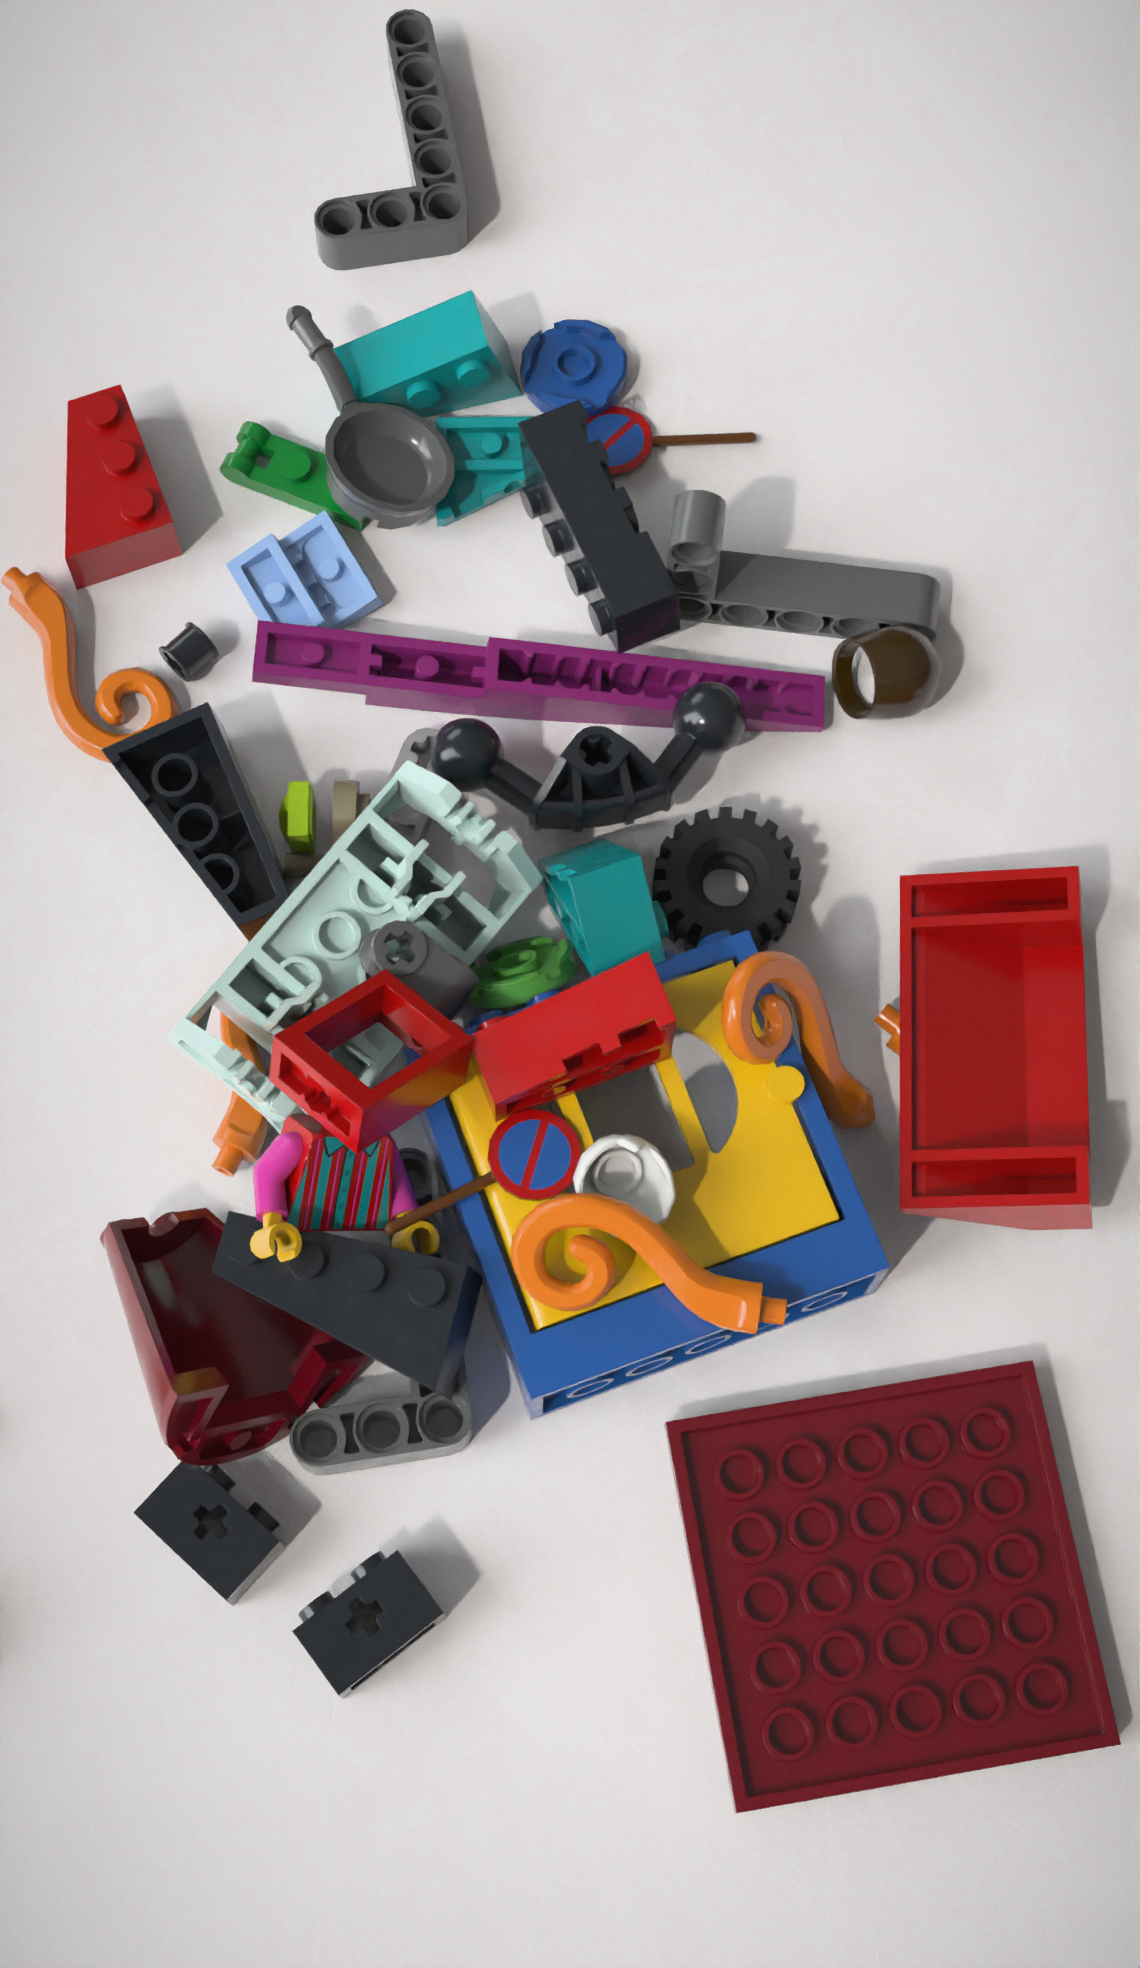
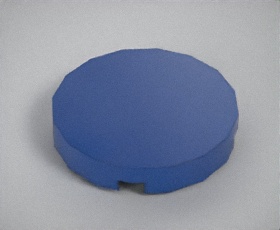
[520,319,627,418]

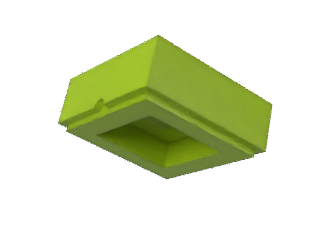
[279,781,316,854]

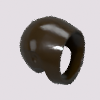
[831,625,942,720]

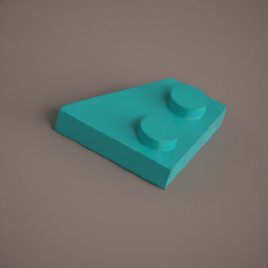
[436,416,535,527]

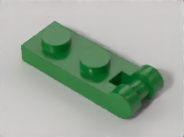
[220,421,368,531]

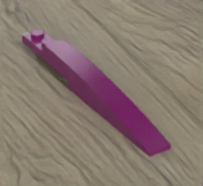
[252,620,825,732]

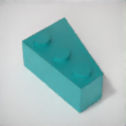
[333,290,523,418]
[537,838,669,977]

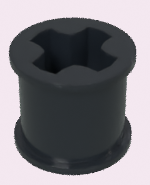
[158,622,219,682]

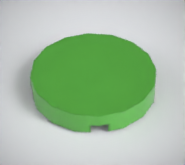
[466,936,579,1009]

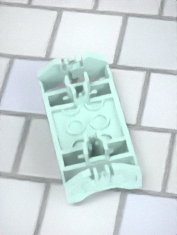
[166,760,543,1134]

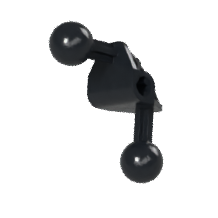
[430,682,746,833]

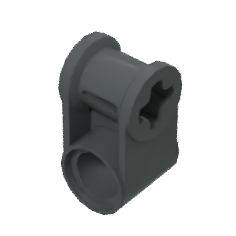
[359,920,480,1021]

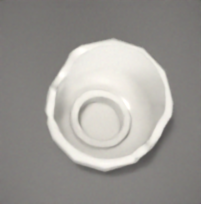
[573,1133,676,1237]

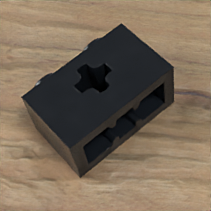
[133,1461,286,1606]
[292,1550,446,1699]

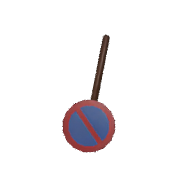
[586,406,757,477]
[385,1109,582,1235]

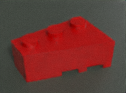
[65,384,182,590]
[469,951,677,1122]

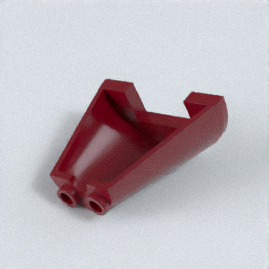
[100,1208,370,1466]

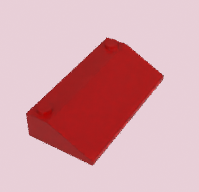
[900,866,1093,1230]

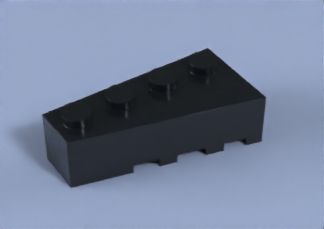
[518,399,681,654]
[101,702,293,942]
[211,1211,483,1401]

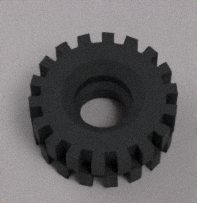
[652,807,802,952]

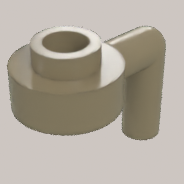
[285,780,371,877]

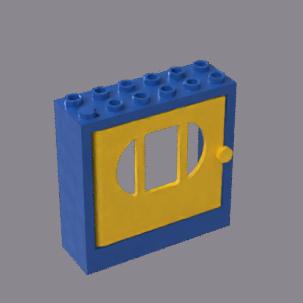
[403,930,890,1420]

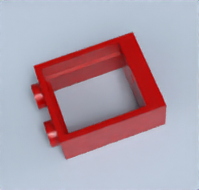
[269,969,474,1155]

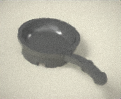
[286,305,455,530]

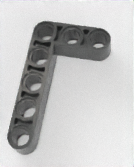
[314,9,469,270]
[666,490,940,643]
[289,1148,474,1475]

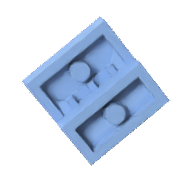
[226,510,385,630]

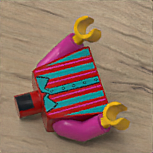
[250,1114,440,1262]

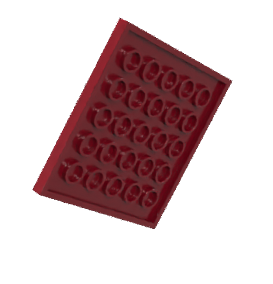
[664,1360,1121,1814]

